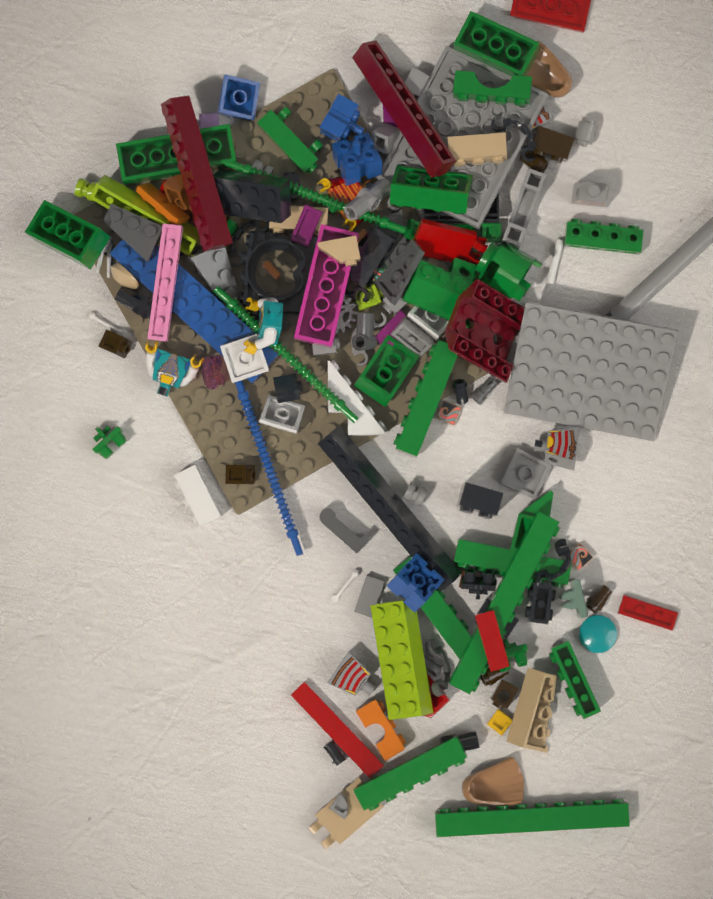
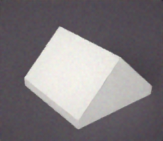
[407,306,449,341]
[259,395,305,434]

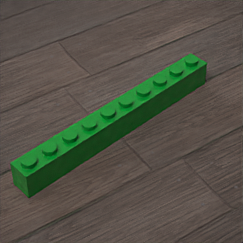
[448,511,560,695]
[435,798,630,837]

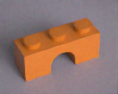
[356,699,406,761]

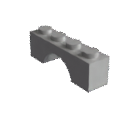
[501,168,546,248]

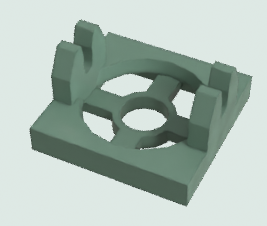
[559,579,588,618]

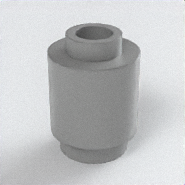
[574,117,597,147]

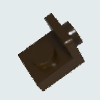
[98,329,133,359]
[225,465,257,484]

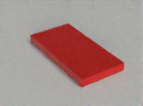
[509,0,591,33]

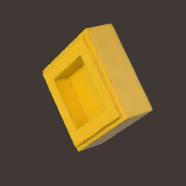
[487,709,513,736]

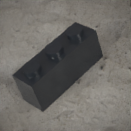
[349,226,398,288]

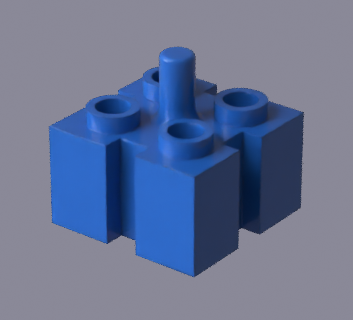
[320,94,364,142]
[332,132,382,186]
[386,553,445,613]

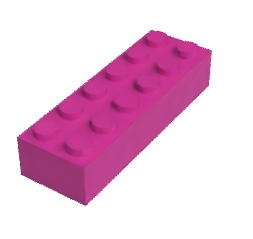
[294,224,359,348]

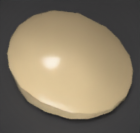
[111,262,139,289]

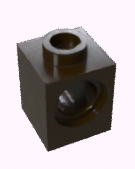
[490,679,519,710]

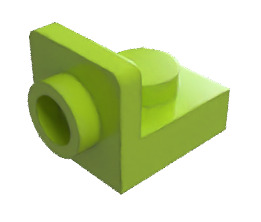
[355,284,384,311]

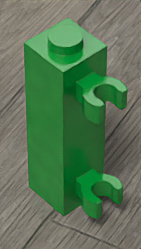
[257,107,323,175]

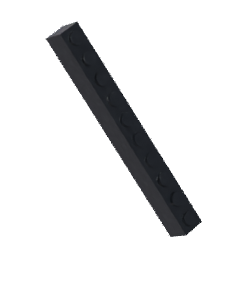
[317,425,462,592]

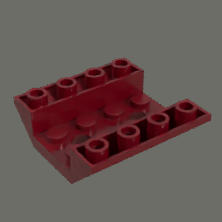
[444,280,525,383]

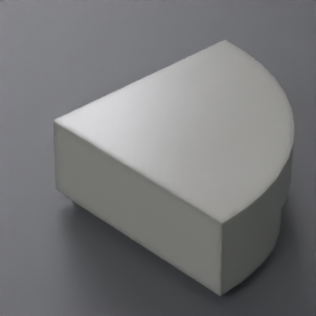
[329,792,348,819]

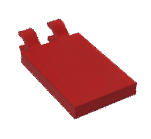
[413,219,488,267]

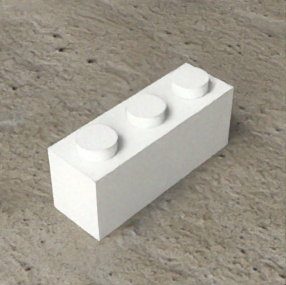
[173,465,222,527]

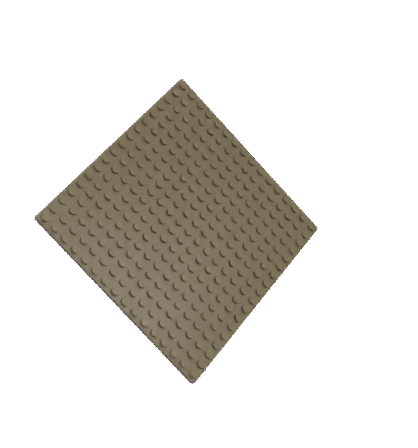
[74,69,488,515]

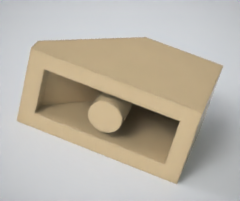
[318,236,360,267]

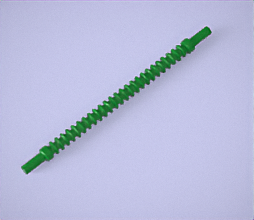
[225,158,407,234]
[214,286,359,423]

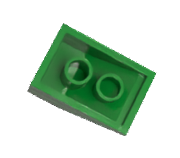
[353,335,419,407]

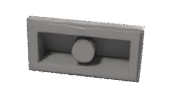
[391,316,434,357]

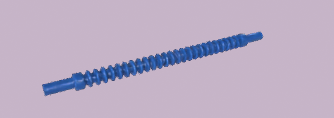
[235,380,304,556]

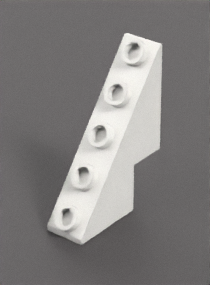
[328,360,387,436]

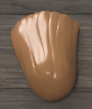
[527,41,573,98]
[462,757,524,805]

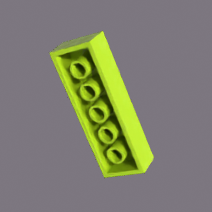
[370,600,433,720]

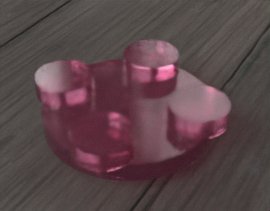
[202,355,225,390]

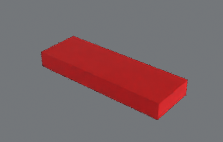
[617,595,678,631]
[475,610,510,672]

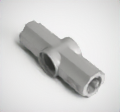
[344,179,391,221]

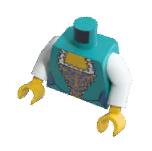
[243,297,283,355]
[145,340,204,397]

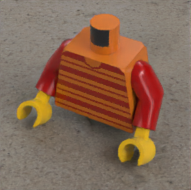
[317,177,373,231]

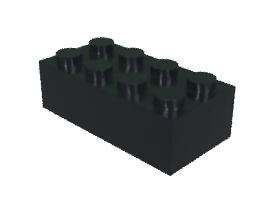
[213,169,291,223]
[456,482,503,519]

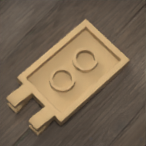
[308,777,384,849]

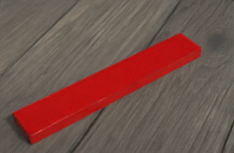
[291,681,384,779]

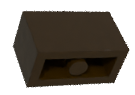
[533,125,575,163]

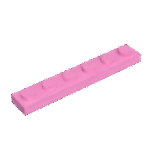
[147,224,183,342]

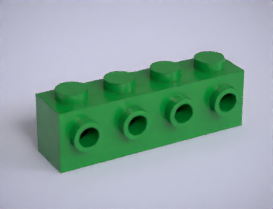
[563,219,644,255]
[548,640,601,719]

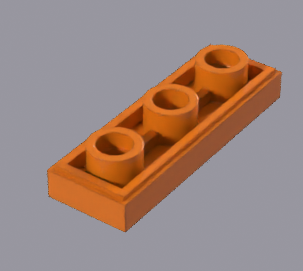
[136,183,190,225]

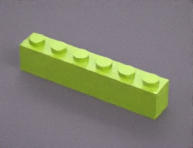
[90,175,200,256]

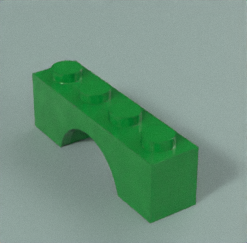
[453,70,532,106]

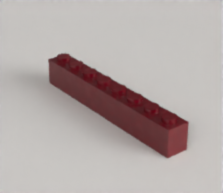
[352,40,456,178]
[161,95,233,252]

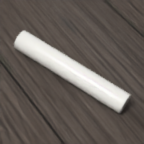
[546,239,564,285]

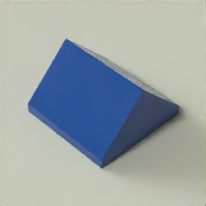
[218,74,260,120]

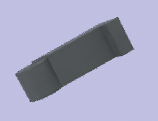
[319,508,369,553]

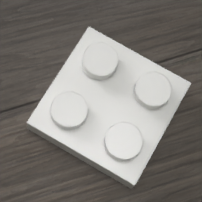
[220,334,269,383]

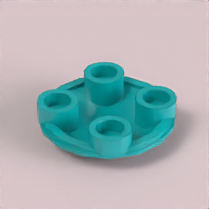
[579,615,617,653]

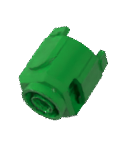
[475,242,543,301]

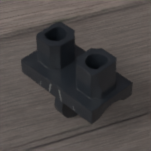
[461,568,496,600]

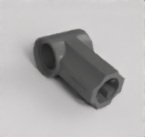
[352,313,377,351]

